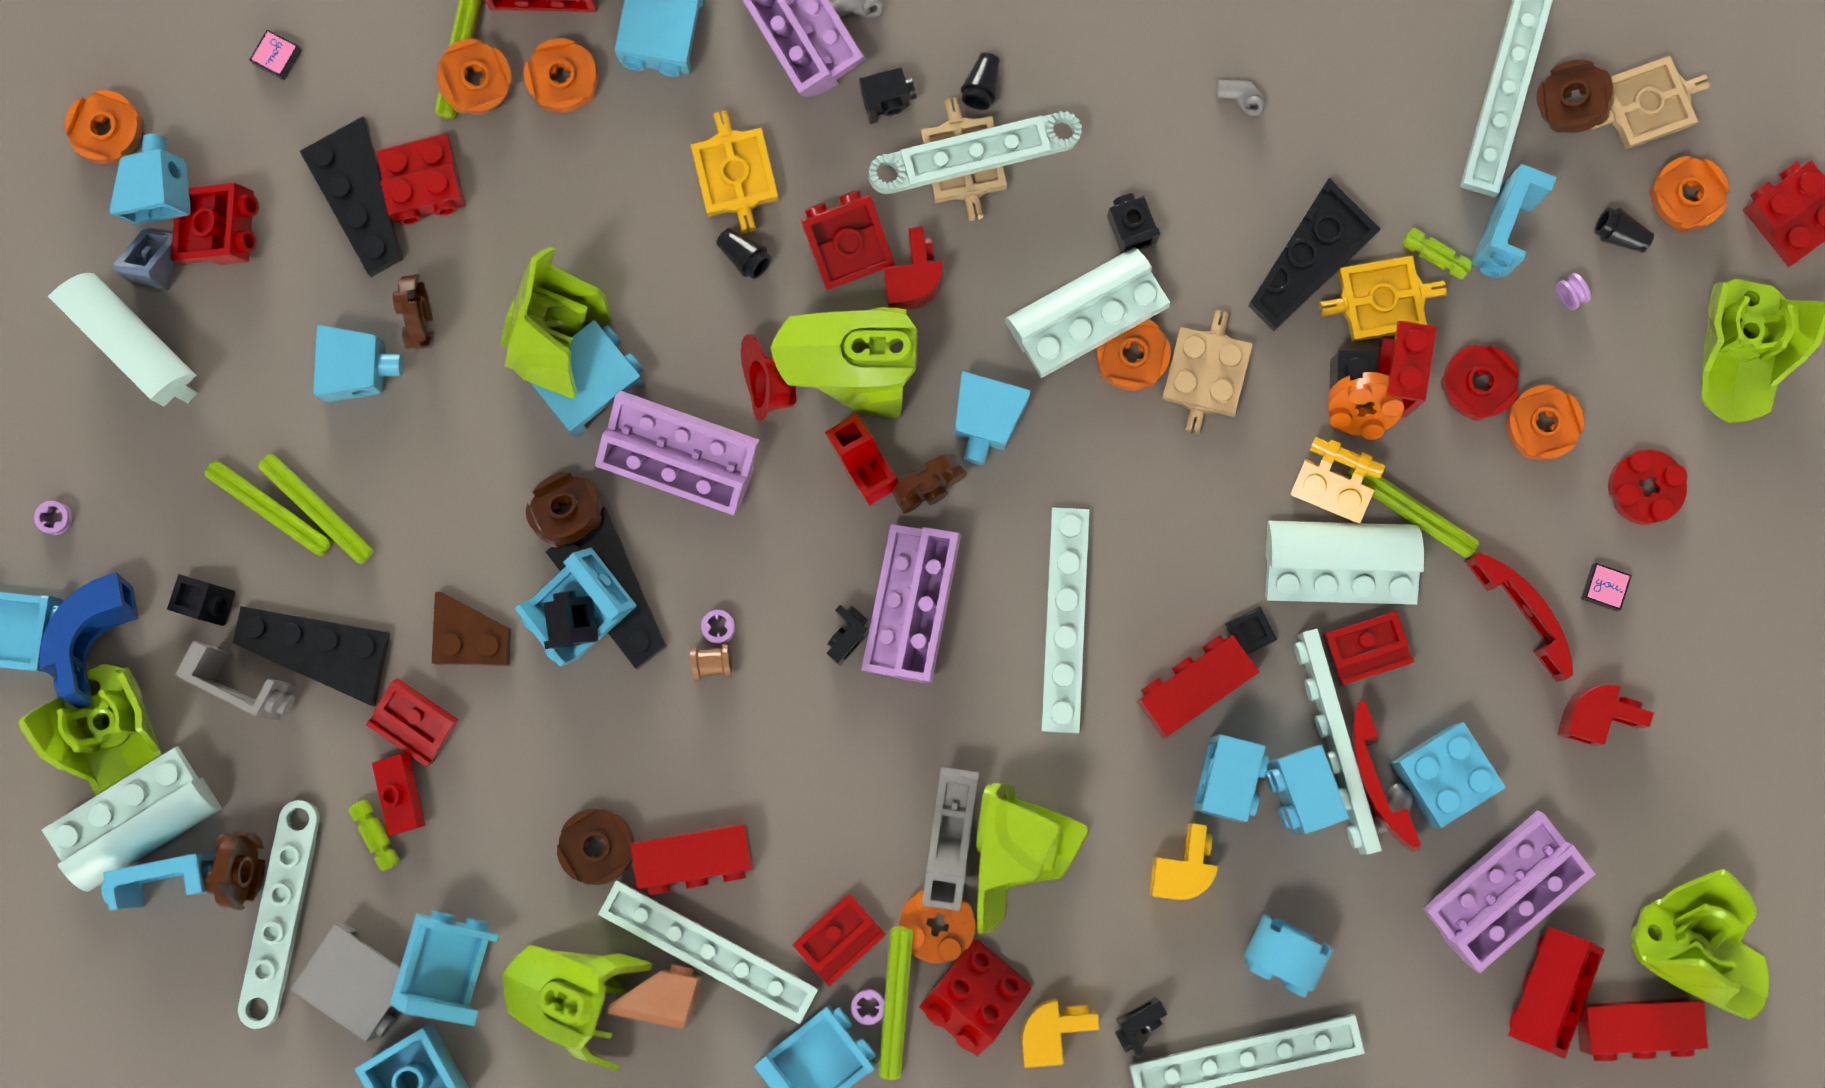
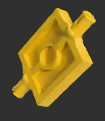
[690,111,779,233]
[1319,256,1447,342]

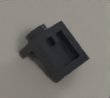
[167,574,236,626]
[827,605,869,666]
[1115,997,1168,1058]

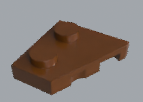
[432,592,511,666]

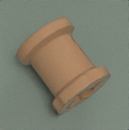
[690,643,732,681]

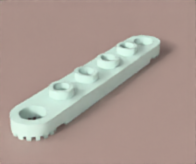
[868,111,1082,194]
[238,800,320,1029]

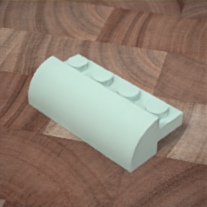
[1005,247,1170,378]
[48,273,198,407]
[1265,521,1424,605]
[42,747,223,892]

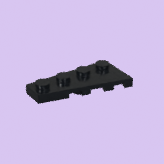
[300,116,403,277]
[1248,178,1381,331]
[545,506,667,670]
[233,606,390,707]

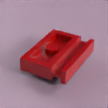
[1323,611,1415,686]
[366,678,459,767]
[792,893,886,987]

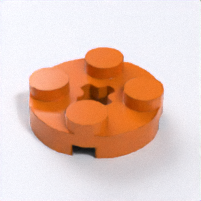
[524,38,598,113]
[436,39,511,114]
[64,90,143,164]
[1649,156,1729,232]
[1096,319,1171,391]
[1327,372,1404,440]
[1506,385,1585,460]
[900,889,976,964]

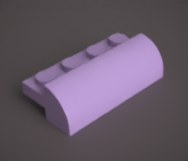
[743,0,866,97]
[595,390,760,516]
[861,524,961,684]
[1422,811,1595,973]

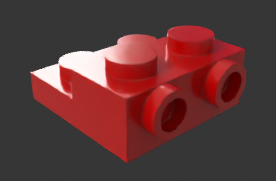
[376,133,466,225]
[1743,160,1825,267]
[171,183,259,265]
[799,190,895,291]

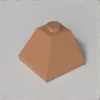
[607,964,702,1029]

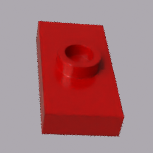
[372,753,426,836]

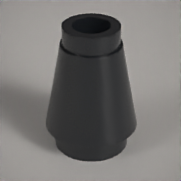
[961,52,1000,110]
[1594,207,1654,253]
[716,228,771,279]

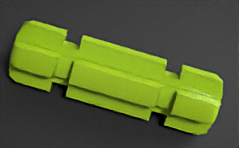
[1402,228,1473,279]
[348,800,400,871]

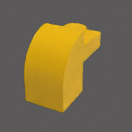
[1149,823,1218,900]
[1021,998,1099,1068]

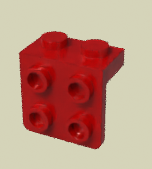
[918,940,1031,1056]

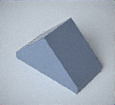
[113,229,175,290]

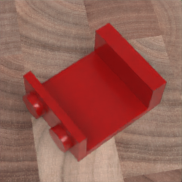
[1370,320,1437,418]

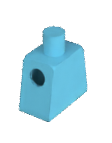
[110,134,190,225]
[313,325,404,402]
[955,371,1031,465]

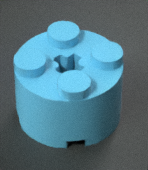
[1243,913,1334,998]

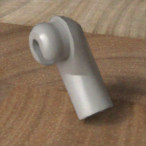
[831,0,883,19]
[1216,80,1266,116]
[1372,783,1414,835]

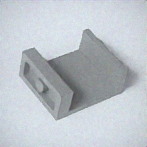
[175,641,296,720]
[290,923,400,1042]

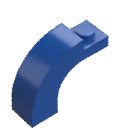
[39,572,139,709]

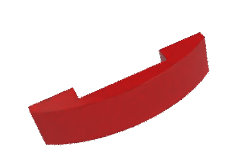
[1464,553,1573,682]
[1353,701,1421,852]

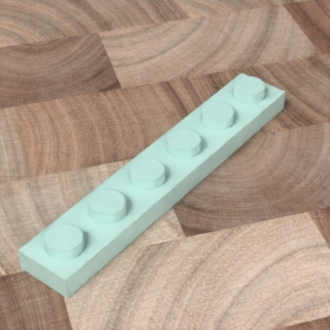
[1460,0,1553,197]
[1041,507,1089,734]
[1294,629,1382,855]
[598,880,819,1024]
[1129,1014,1365,1088]

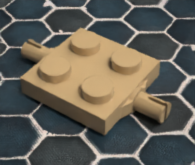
[1591,56,1710,150]
[921,97,1007,221]
[1162,310,1253,434]

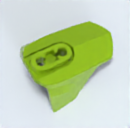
[500,247,612,399]
[1701,279,1825,424]
[771,307,918,419]
[18,664,162,796]
[977,783,1089,934]
[1631,869,1769,1020]
[502,945,653,1072]

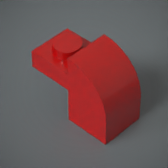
[884,227,943,310]
[825,413,899,506]
[1557,685,1654,746]

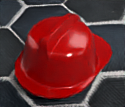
[741,334,797,421]

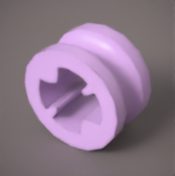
[1556,273,1591,311]
[34,500,73,535]
[701,610,736,644]
[851,988,885,1025]

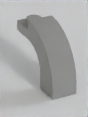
[922,767,979,911]

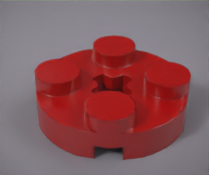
[1441,345,1519,421]
[1608,450,1688,525]

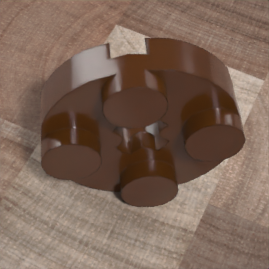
[1537,59,1615,133]
[392,274,434,350]
[892,453,967,514]
[526,473,602,548]
[557,809,634,885]
[205,831,265,910]

